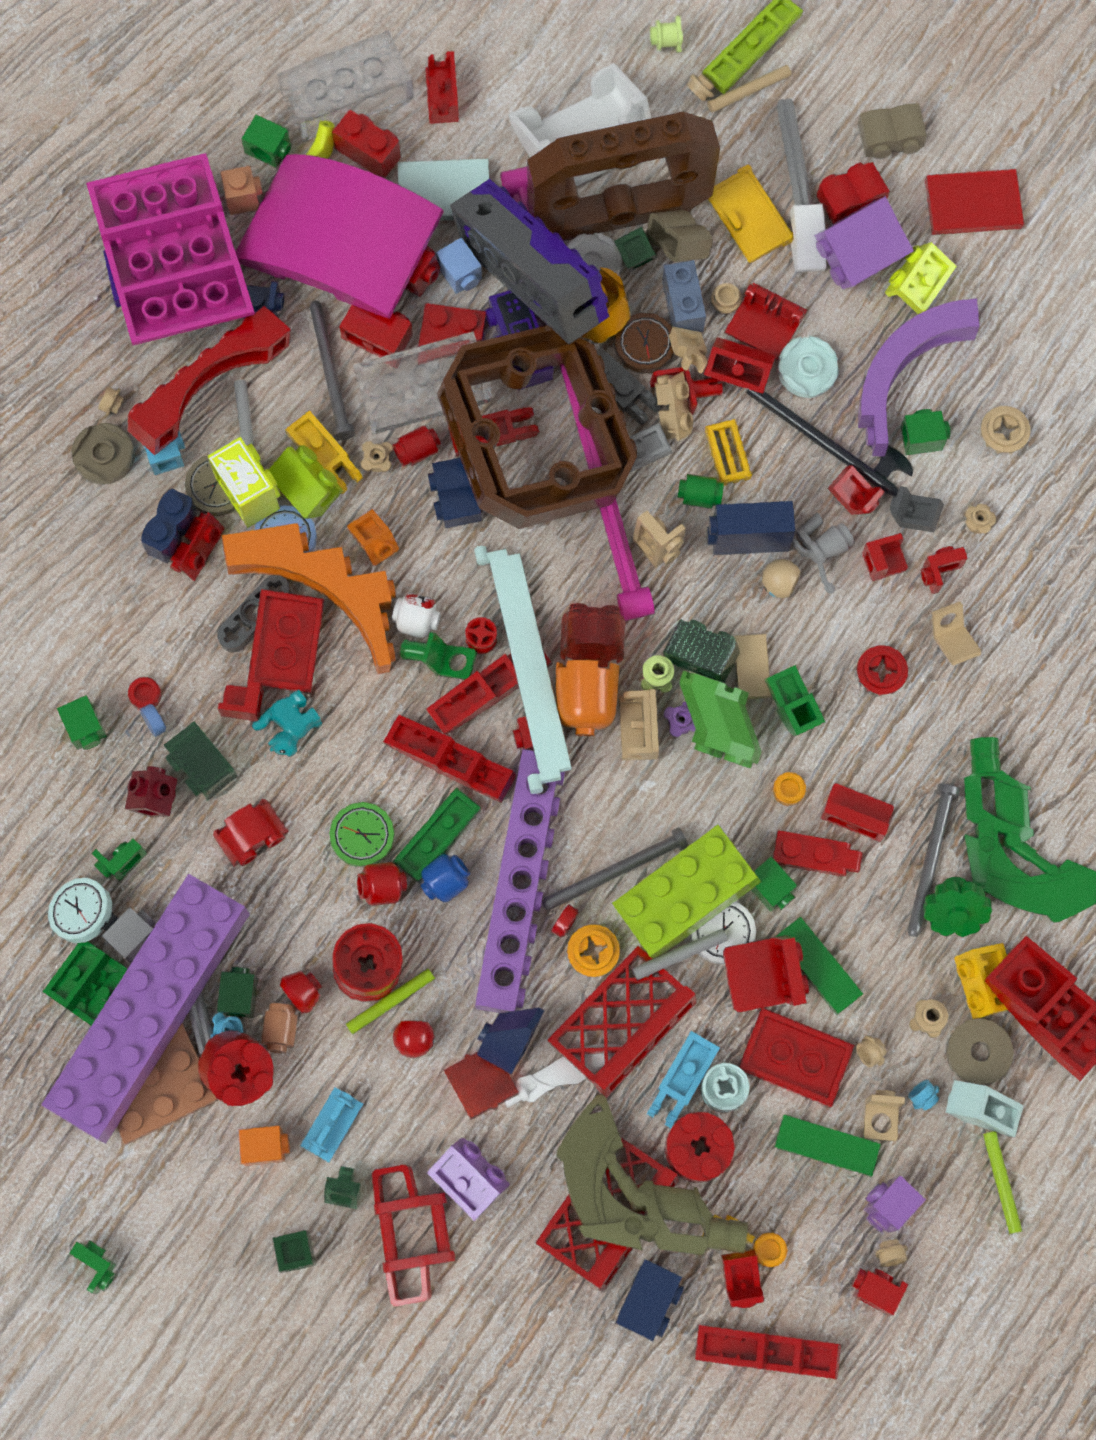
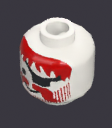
[392,593,441,638]

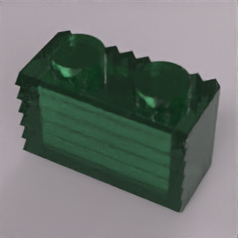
[663,619,740,683]

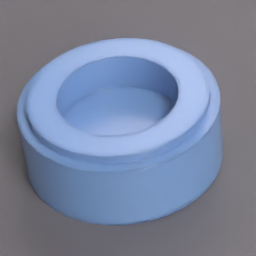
[140,704,166,737]

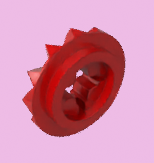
[856,645,908,696]

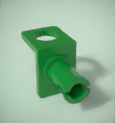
[400,632,477,680]

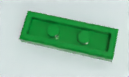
[393,787,481,883]
[775,917,863,1015]
[774,1115,881,1177]

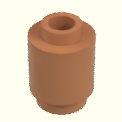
[261,1003,298,1054]

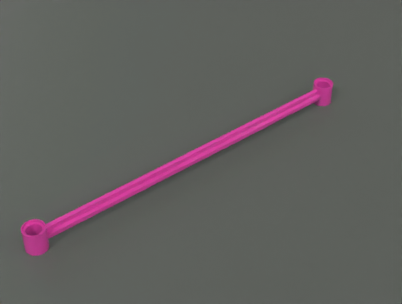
[500,166,655,622]

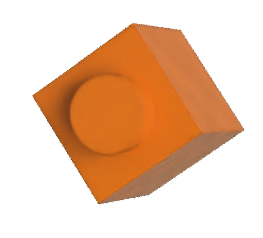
[239,1126,290,1166]

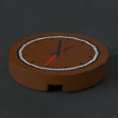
[615,313,674,374]

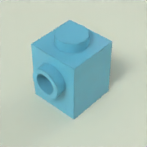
[144,430,185,475]

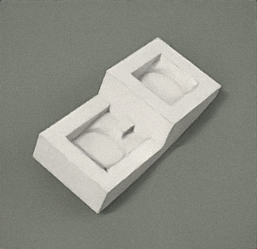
[790,204,826,272]

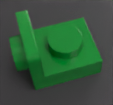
[91,838,147,882]

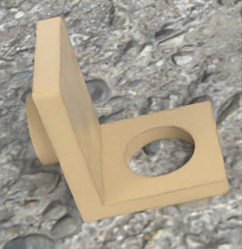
[932,601,981,666]
[863,1090,905,1142]

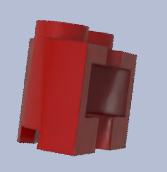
[213,799,289,867]

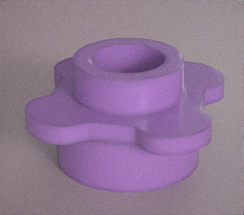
[664,701,696,737]

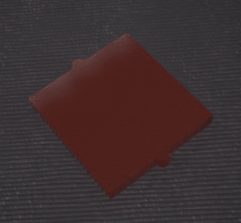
[444,1052,519,1120]

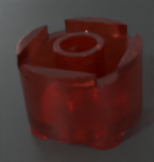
[560,603,625,668]

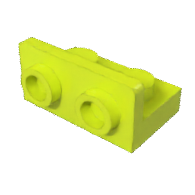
[885,242,957,314]

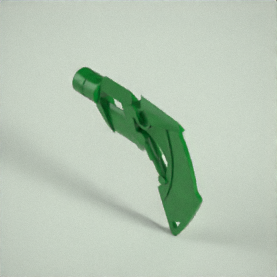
[964,737,1096,923]

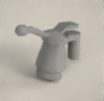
[792,512,855,594]

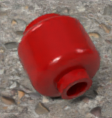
[357,862,407,906]

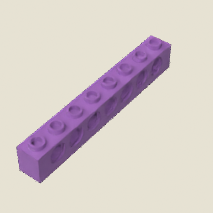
[475,749,565,1013]

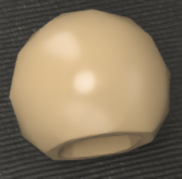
[762,559,801,598]

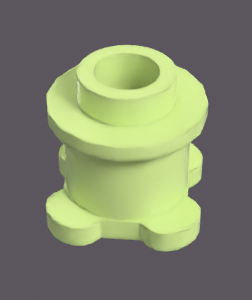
[650,16,683,52]
[641,655,674,693]

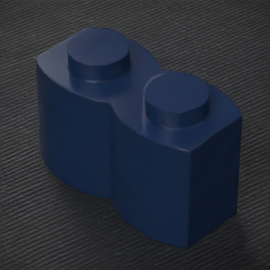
[428,458,482,529]
[141,488,197,564]

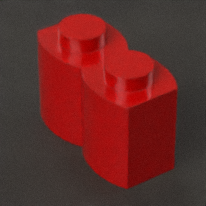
[816,162,890,224]

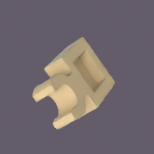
[669,327,708,373]

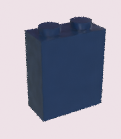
[706,501,795,555]

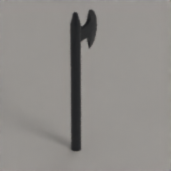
[746,389,913,497]

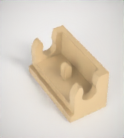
[619,689,659,761]

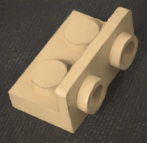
[632,510,686,568]

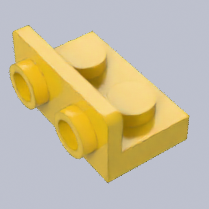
[954,943,1008,1019]

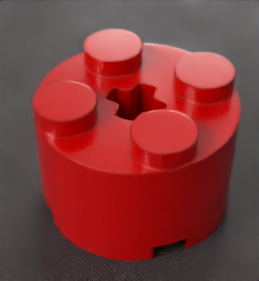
[198,1030,274,1106]
[664,1112,735,1183]

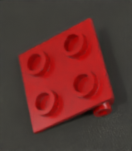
[725,282,807,360]

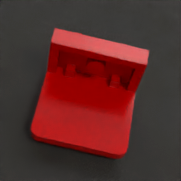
[723,935,809,1012]

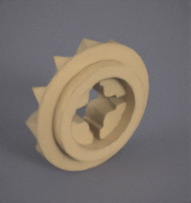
[980,406,1031,455]

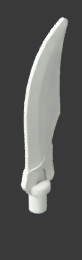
[501,1043,623,1108]

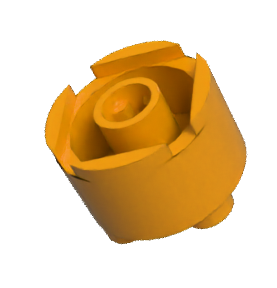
[582,267,631,343]

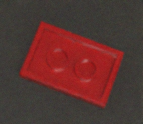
[925,169,1024,235]
[247,589,324,694]
[739,1008,855,1108]

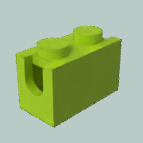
[269,445,343,519]

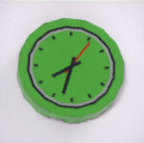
[329,802,395,867]

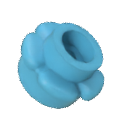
[908,1080,939,1111]

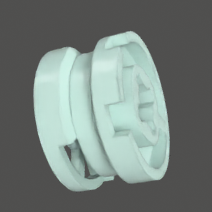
[701,1063,749,1113]

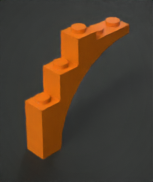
[222,523,396,674]

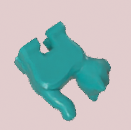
[252,689,322,757]

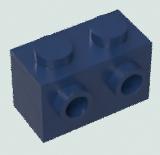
[615,1259,684,1341]

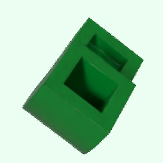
[764,665,825,736]

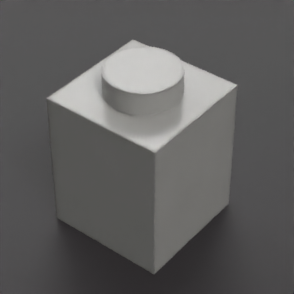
[102,907,156,963]

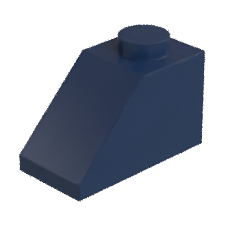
[477,1008,545,1074]

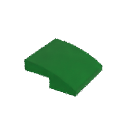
[42,941,127,1026]

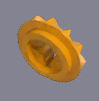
[567,924,620,977]

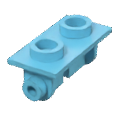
[300,1087,363,1163]

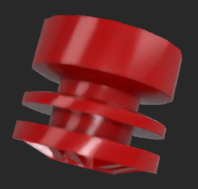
[332,923,403,1003]

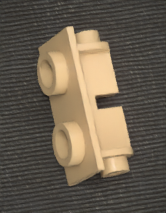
[655,372,693,441]

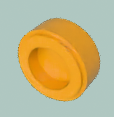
[773,772,806,806]
[752,1233,787,1268]

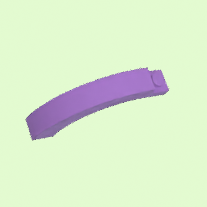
[858,299,980,456]

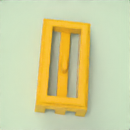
[705,419,752,486]

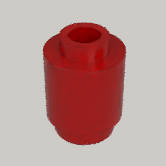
[392,425,441,467]

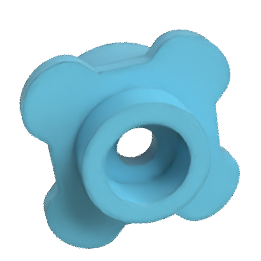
[210,1013,244,1039]

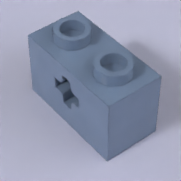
[662,260,706,332]

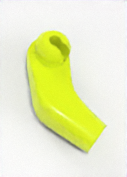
[306,120,335,159]

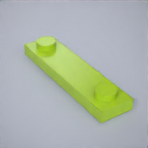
[702,0,803,94]

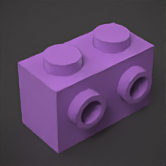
[864,1175,926,1233]

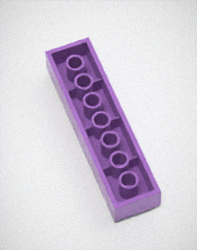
[41,873,250,1144]

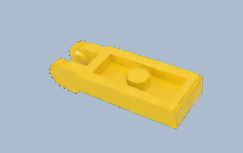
[285,411,363,494]

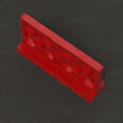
[547,946,697,1098]
[535,1137,680,1293]

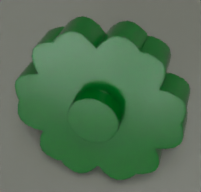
[923,877,992,937]

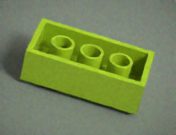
[612,825,761,959]

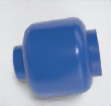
[420,854,471,903]

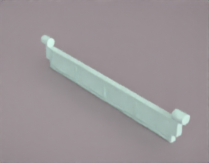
[474,546,572,794]

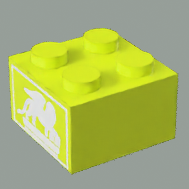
[207,437,281,528]

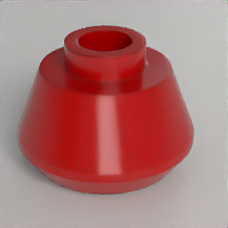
[280,971,322,1014]

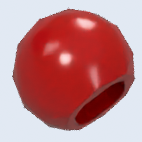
[393,1021,435,1059]

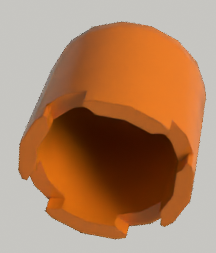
[556,660,620,736]

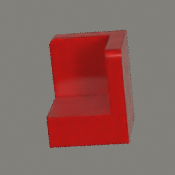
[862,533,908,582]
[218,681,264,721]

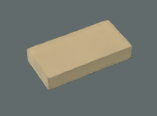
[733,634,771,700]

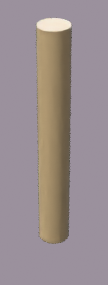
[707,65,791,113]

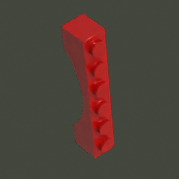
[128,306,291,455]

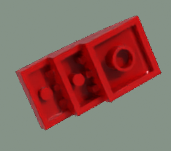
[985,936,1096,1082]

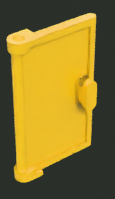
[708,164,794,263]

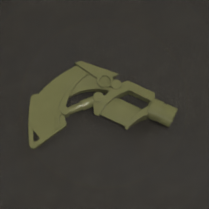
[556,1094,748,1255]

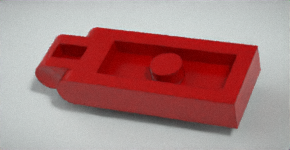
[772,830,863,877]

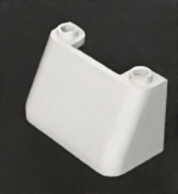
[508,63,651,186]

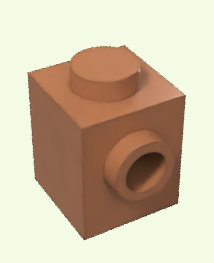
[220,166,263,216]

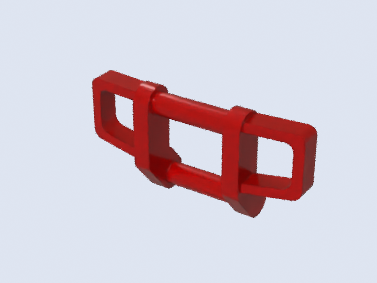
[372,1165,456,1307]

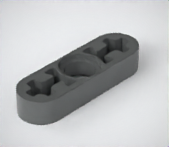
[217,575,291,652]

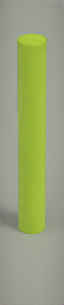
[346,968,435,1035]
[983,1131,1022,1234]

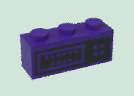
[485,290,554,391]

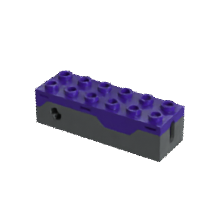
[450,179,609,344]

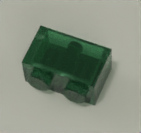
[164,721,238,801]

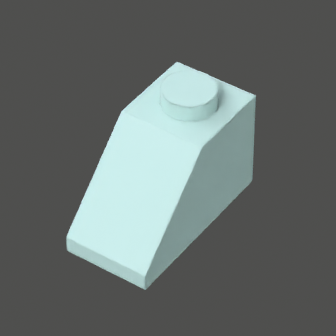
[946,1080,1024,1137]

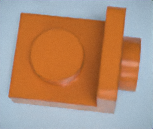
[347,509,399,566]

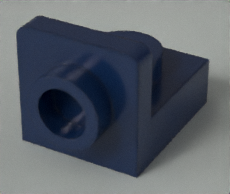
[243,281,285,318]

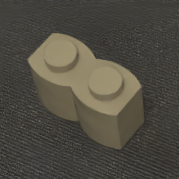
[858,104,927,159]
[646,210,713,262]

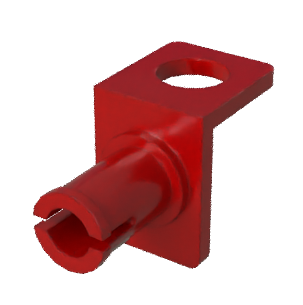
[649,367,723,416]

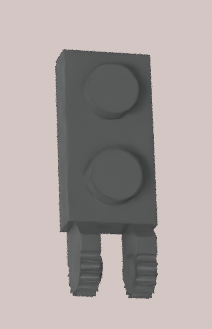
[597,347,662,425]

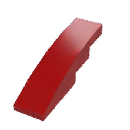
[426,652,553,735]
[383,714,517,803]
[695,1325,841,1380]

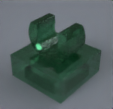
[324,1166,360,1209]

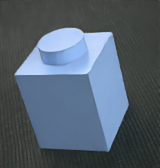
[436,237,482,294]

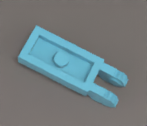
[647,1031,720,1128]

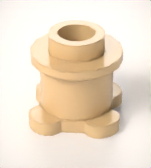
[909,999,948,1038]

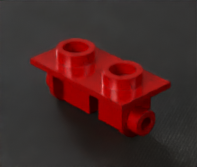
[170,512,225,581]

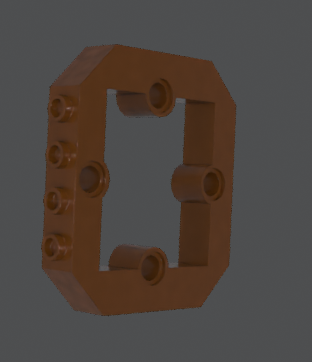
[527,111,720,241]
[437,325,637,529]

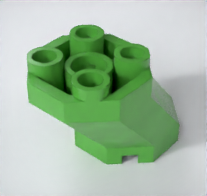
[679,671,762,769]

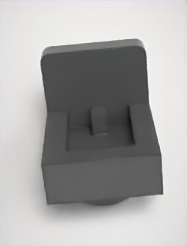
[890,486,944,533]

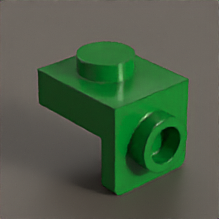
[69,1240,117,1294]

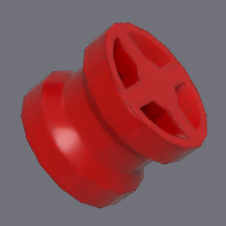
[465,617,497,655]

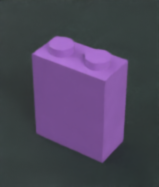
[814,196,913,290]

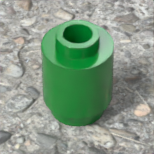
[677,474,724,509]

